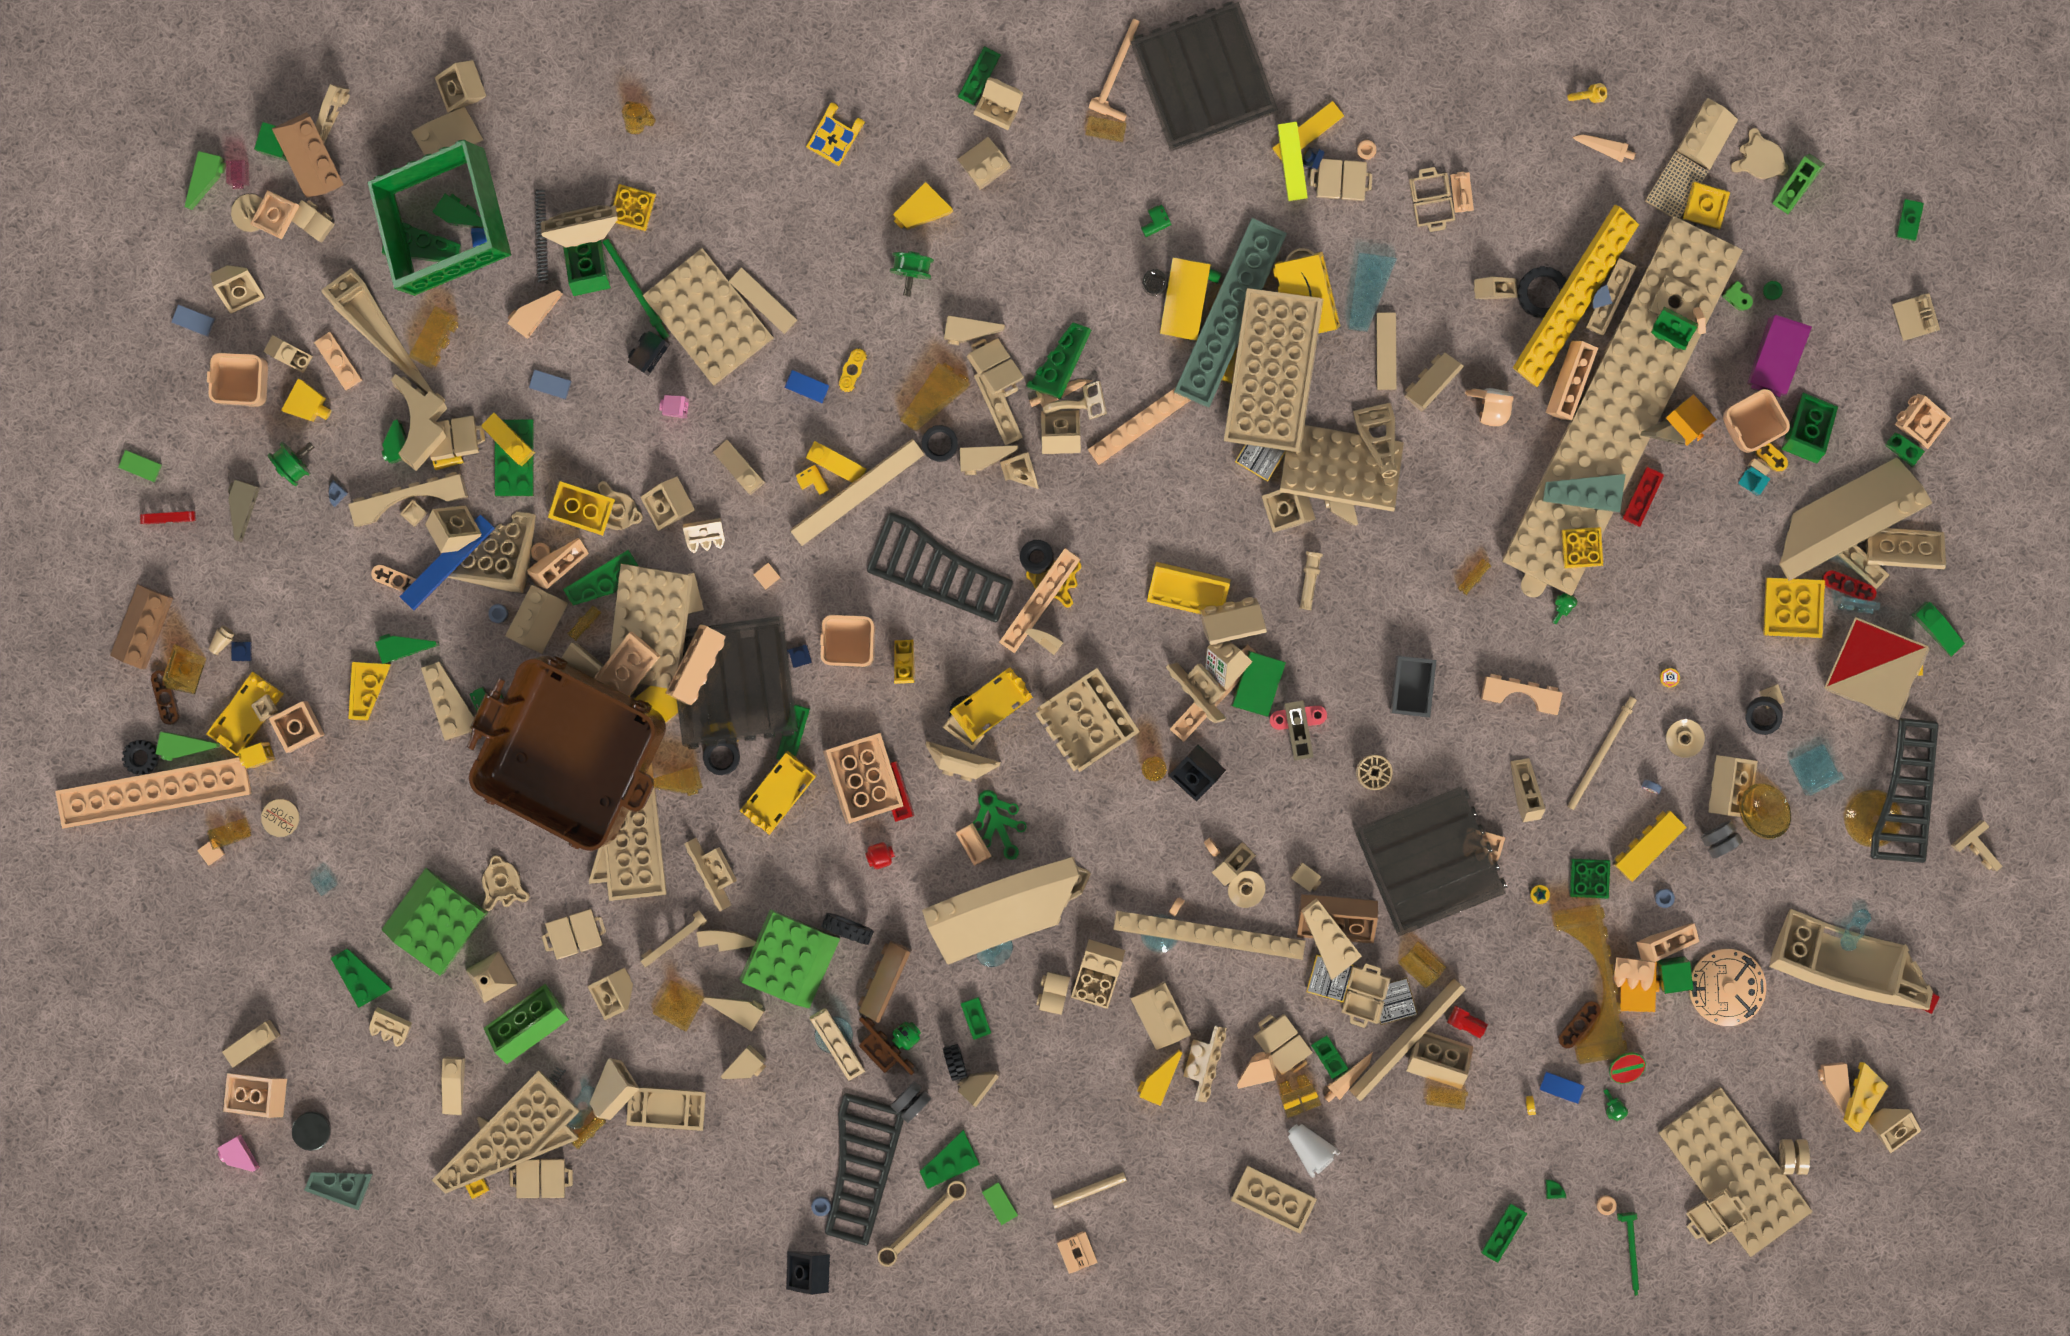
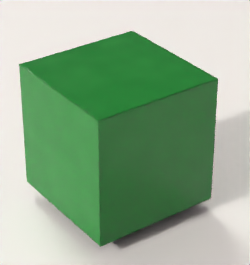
[254,122,287,162]
[1656,956,1694,994]

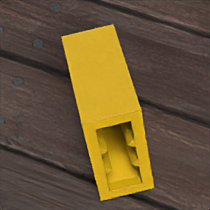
[893,182,953,230]

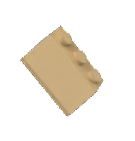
[1676,98,1738,170]
[1404,353,1464,412]
[505,585,568,654]
[1200,597,1267,645]
[1709,755,1758,818]
[1131,981,1191,1050]
[1406,1031,1473,1089]

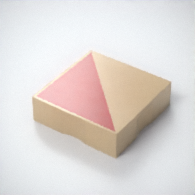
[1824,617,1929,720]

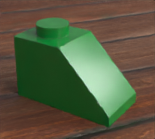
[381,419,407,464]

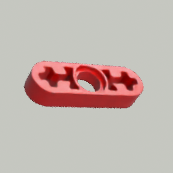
[140,511,196,524]
[1822,570,1877,602]

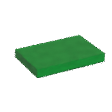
[1231,651,1286,717]

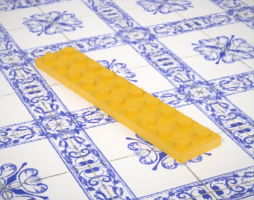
[1513,205,1639,387]

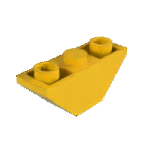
[894,640,915,684]

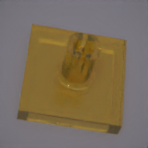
[653,979,704,1032]

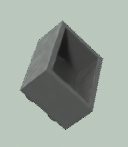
[1390,656,1437,717]

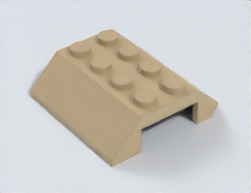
[1036,668,1140,772]

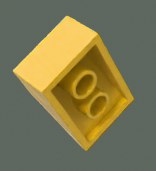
[547,481,615,536]

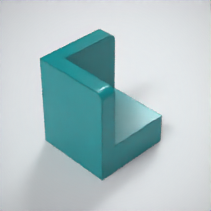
[1738,466,1770,496]

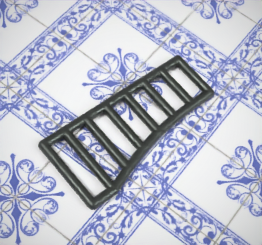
[867,512,1013,622]
[1870,718,1939,863]
[825,1093,904,1246]

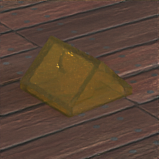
[162,644,206,694]

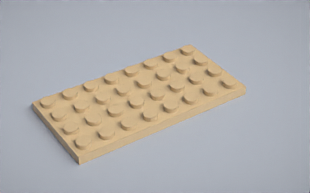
[1224,288,1324,452]
[1658,1087,1813,1257]

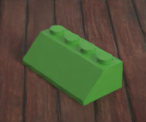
[484,984,569,1064]

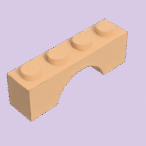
[1481,674,1562,715]

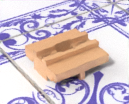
[1057,1231,1098,1274]

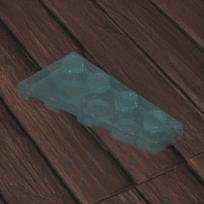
[1348,253,1397,332]

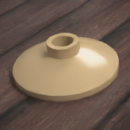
[1666,719,1705,758]
[1228,870,1265,908]

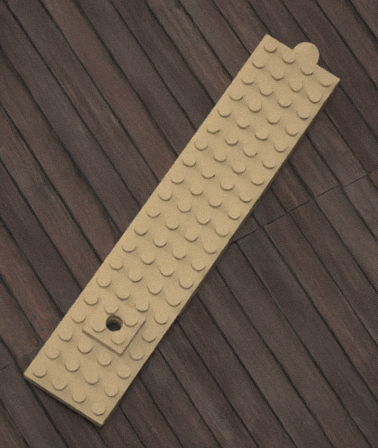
[1502,216,1743,597]

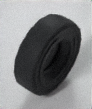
[1020,540,1054,574]

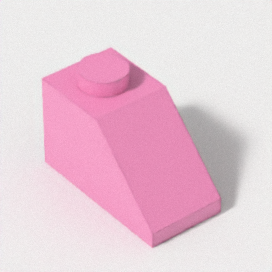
[659,395,689,418]
[217,1135,260,1172]

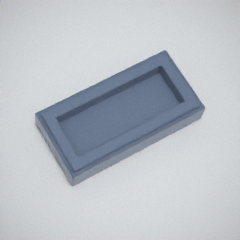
[172,305,215,337]
[529,370,572,399]

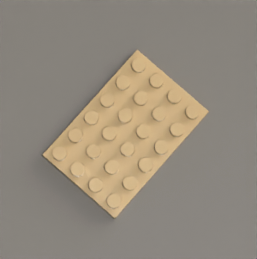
[643,248,774,386]
[1280,425,1404,512]
[610,564,693,689]

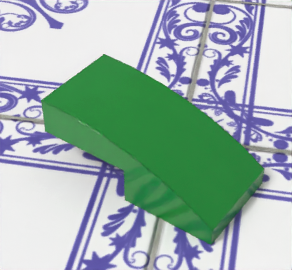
[1311,1035,1348,1079]

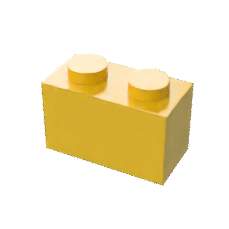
[239,742,275,769]

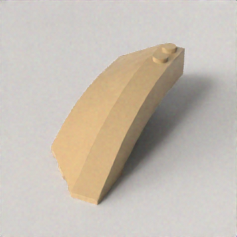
[1779,458,1932,581]
[922,857,1080,965]
[1769,909,1933,1010]

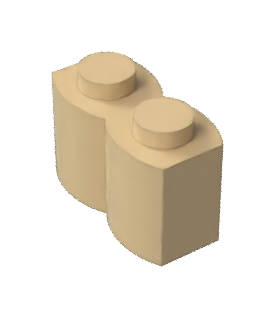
[292,200,335,243]
[1036,972,1070,1015]

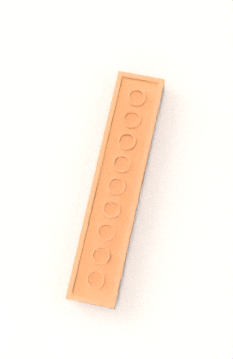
[55,758,252,829]

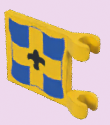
[806,103,865,166]

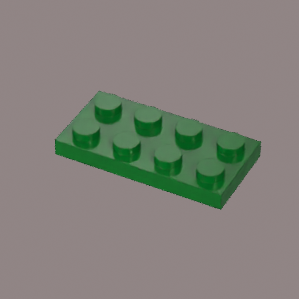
[495,419,534,496]

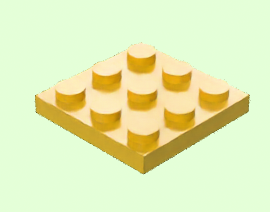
[1763,578,1825,638]

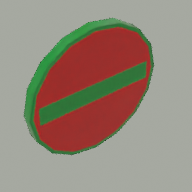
[1609,1052,1646,1084]

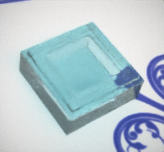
[311,869,338,896]

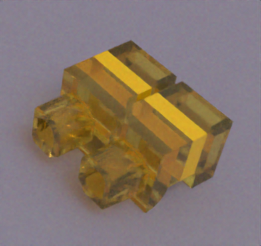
[1279,1074,1322,1118]

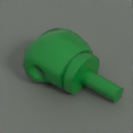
[1553,593,1578,624]
[1603,1089,1628,1121]

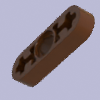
[151,670,179,725]
[1558,1001,1601,1048]

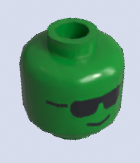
[892,1022,921,1050]

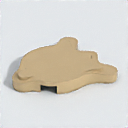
[1731,128,1788,179]
[598,481,643,530]
[482,855,530,911]

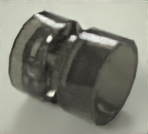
[1142,269,1167,297]

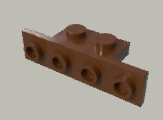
[858,1015,915,1075]

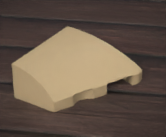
[1025,628,1063,655]

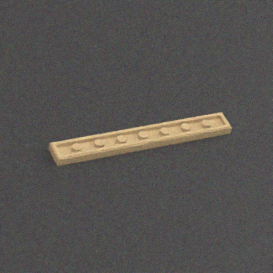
[790,438,925,546]
[1349,979,1465,1101]

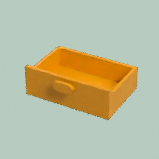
[1666,394,1717,446]
[1620,961,1660,1012]

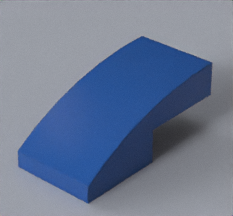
[784,370,829,403]
[1540,1072,1585,1104]

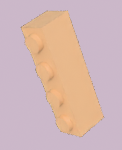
[1545,341,1598,420]
[666,625,726,705]

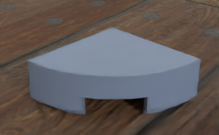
[1592,285,1612,309]
[329,480,348,507]

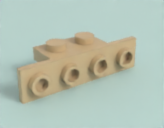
[1166,663,1226,723]
[684,838,737,911]
[1183,1026,1227,1102]

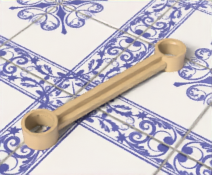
[878,1180,967,1267]

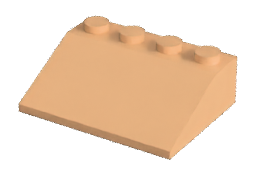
[823,733,903,824]

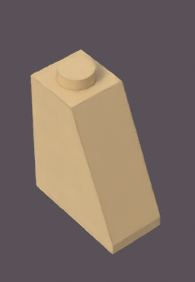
[589,1058,640,1120]

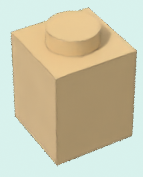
[1290,862,1322,892]

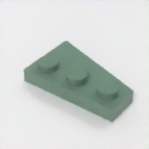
[304,1172,373,1210]

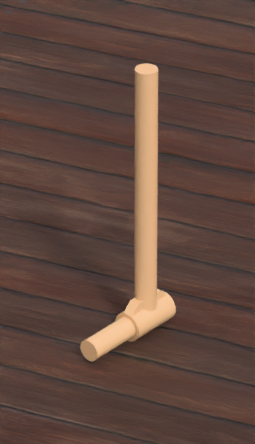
[1088,19,1140,121]

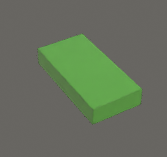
[118,450,162,482]
[982,1182,1018,1225]

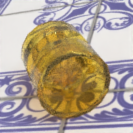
[1141,756,1167,782]

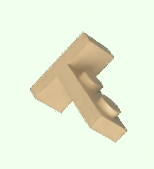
[1951,820,2003,871]

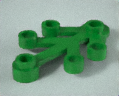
[973,790,1027,860]

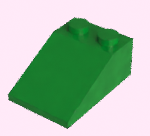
[563,240,611,296]
[1781,393,1838,464]

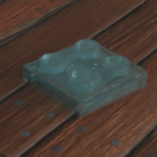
[1833,596,1880,614]

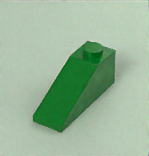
[1911,602,1965,657]
[375,634,439,664]

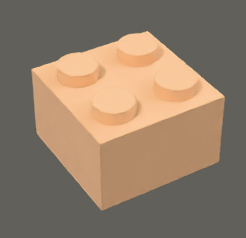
[269,701,325,753]

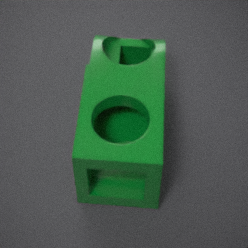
[1885,432,1925,467]

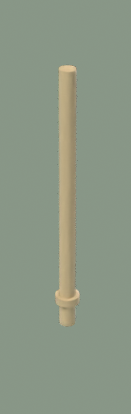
[1567,697,1637,810]

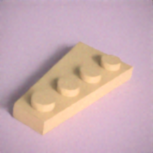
[421,662,475,741]

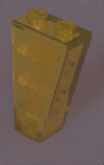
[900,363,971,432]

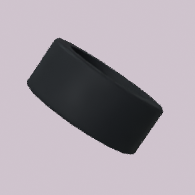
[921,425,958,462]
[1745,696,1783,735]
[703,739,740,775]

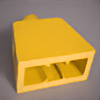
[281,379,331,422]

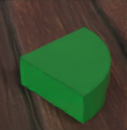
[1546,1179,1566,1199]

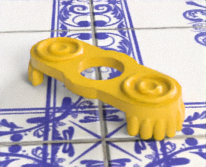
[839,348,867,392]

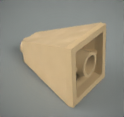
[466,951,517,1003]

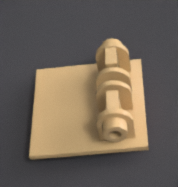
[1892,293,1940,341]

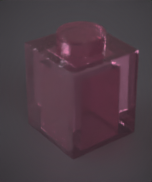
[226,160,249,189]

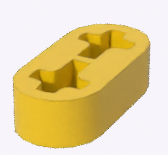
[1755,443,1788,472]

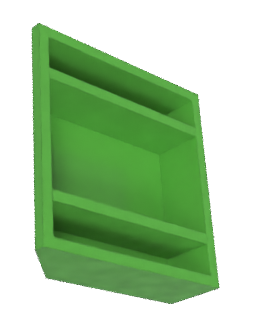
[381,868,488,976]
[739,909,840,1008]

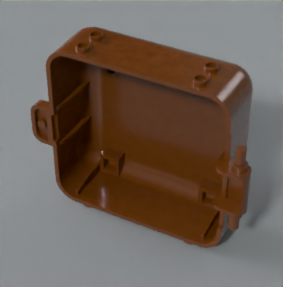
[467,656,666,851]

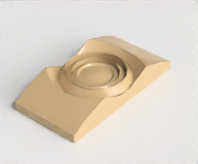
[626,1087,706,1131]

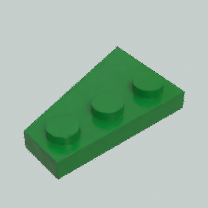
[331,949,392,1008]
[920,1130,980,1189]

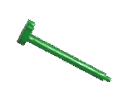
[1617,1212,1639,1296]

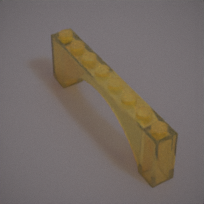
[1552,904,1628,1064]

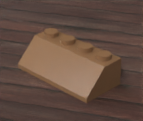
[272,112,344,198]
[110,584,173,669]
[1297,894,1378,943]
[858,941,912,1023]

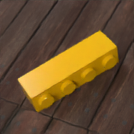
[1613,811,1687,882]

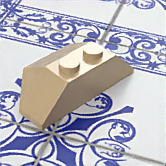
[541,205,618,247]
[926,741,1001,782]

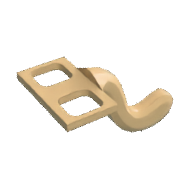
[1042,381,1107,420]

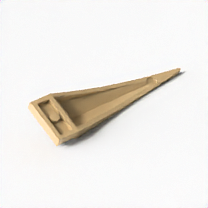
[322,268,435,395]

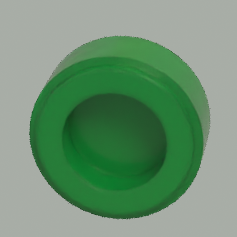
[1763,281,1783,301]

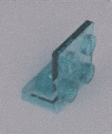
[1789,744,1845,796]

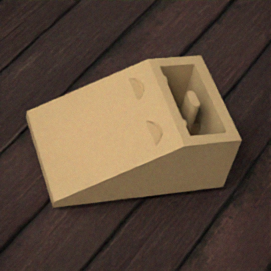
[1071,939,1125,1009]

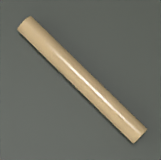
[1052,1172,1127,1209]

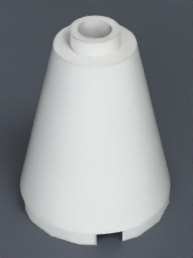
[1288,1124,1340,1178]

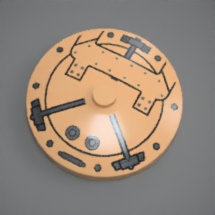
[1689,949,1766,1026]

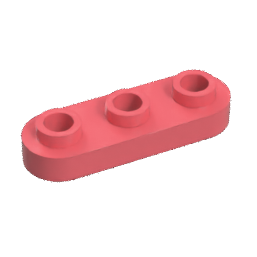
[1270,706,1327,730]

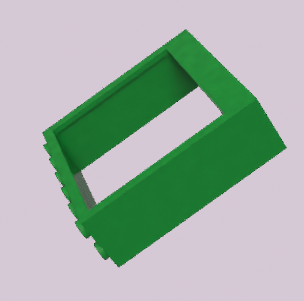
[367,140,512,296]

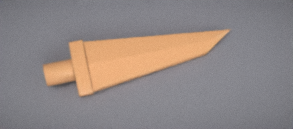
[1573,134,1636,162]
[1029,379,1092,407]
[1324,1052,1373,1102]

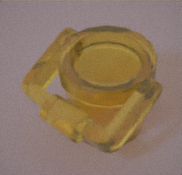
[622,101,656,135]

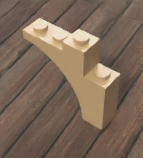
[391,374,447,471]

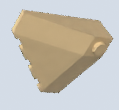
[448,512,536,593]

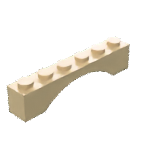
[349,472,468,527]

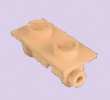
[1450,172,1474,213]

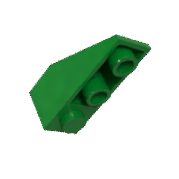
[432,193,483,228]

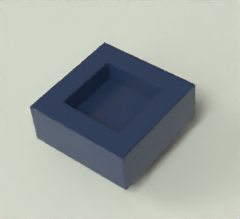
[1303,147,1325,170]
[231,642,252,661]
[788,644,812,668]

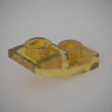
[206,818,252,850]

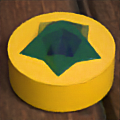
[1530,885,1550,904]

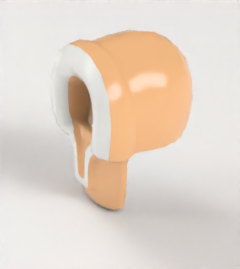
[1465,388,1514,426]

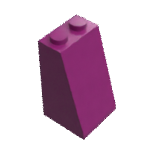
[1747,315,1812,398]

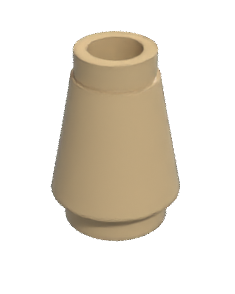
[208,626,235,655]

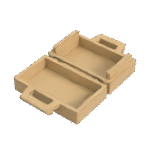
[1309,159,1372,201]
[1409,167,1455,232]
[967,338,1024,397]
[430,416,485,461]
[541,909,606,960]
[1342,964,1391,1028]
[1254,1014,1312,1075]
[510,1158,573,1198]
[1686,1188,1748,1244]

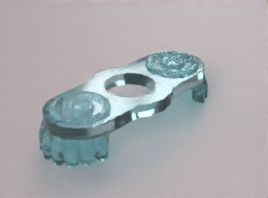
[1840,909,1871,951]
[568,1086,595,1129]

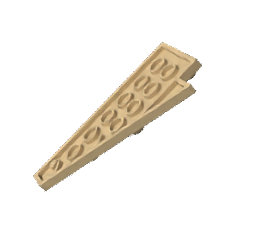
[589,762,667,901]
[432,1070,580,1194]

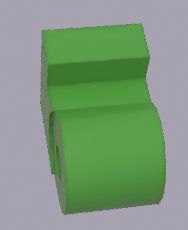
[1722,281,1753,311]

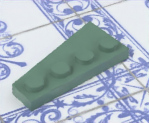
[1542,474,1626,512]

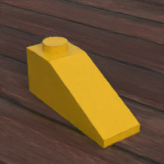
[481,412,536,466]
[806,441,867,483]
[1137,1049,1183,1106]

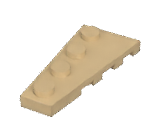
[1301,898,1362,980]

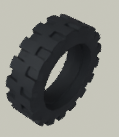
[1517,266,1567,318]
[821,913,874,945]

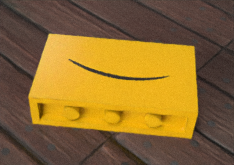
[1273,251,1340,334]

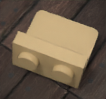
[974,77,1023,130]

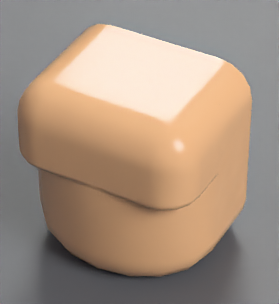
[207,353,268,407]
[1723,389,1790,453]
[820,615,875,667]

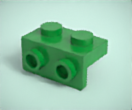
[1651,307,1699,350]

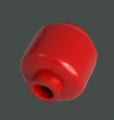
[865,842,895,870]

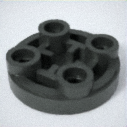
[292,1112,331,1151]

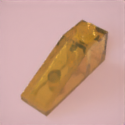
[653,766,703,796]

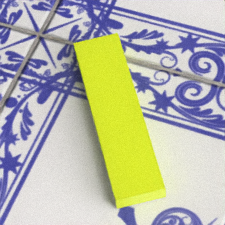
[1277,122,1308,201]

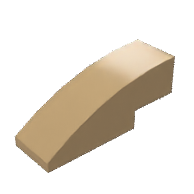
[697,930,756,952]

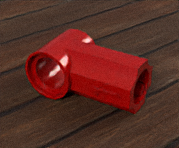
[1447,1005,1488,1039]

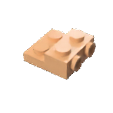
[1895,394,1951,449]

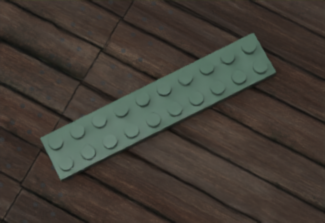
[1174,218,1287,408]

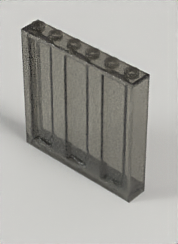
[1130,1,1278,152]
[677,616,799,750]
[1354,785,1508,937]

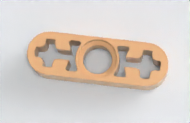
[371,565,416,592]

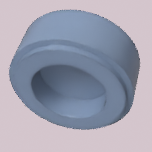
[489,604,508,623]
[1641,780,1662,794]
[1655,888,1675,908]
[811,1196,831,1216]

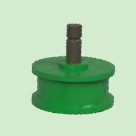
[889,251,934,297]
[267,442,315,487]

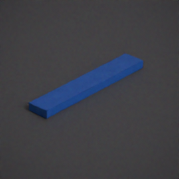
[399,515,495,610]

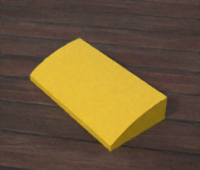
[1160,257,1211,341]
[1147,562,1231,614]

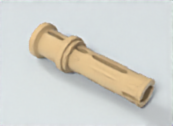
[1299,551,1323,610]

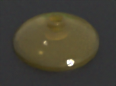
[1739,783,1791,840]
[1844,790,1902,847]

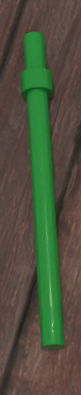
[602,238,669,339]

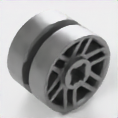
[1700,820,1743,859]
[891,1081,932,1123]

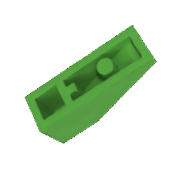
[184,151,226,210]
[1772,153,1825,214]
[156,731,220,761]

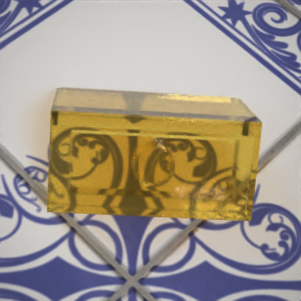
[1398,941,1446,988]
[1426,1085,1468,1110]

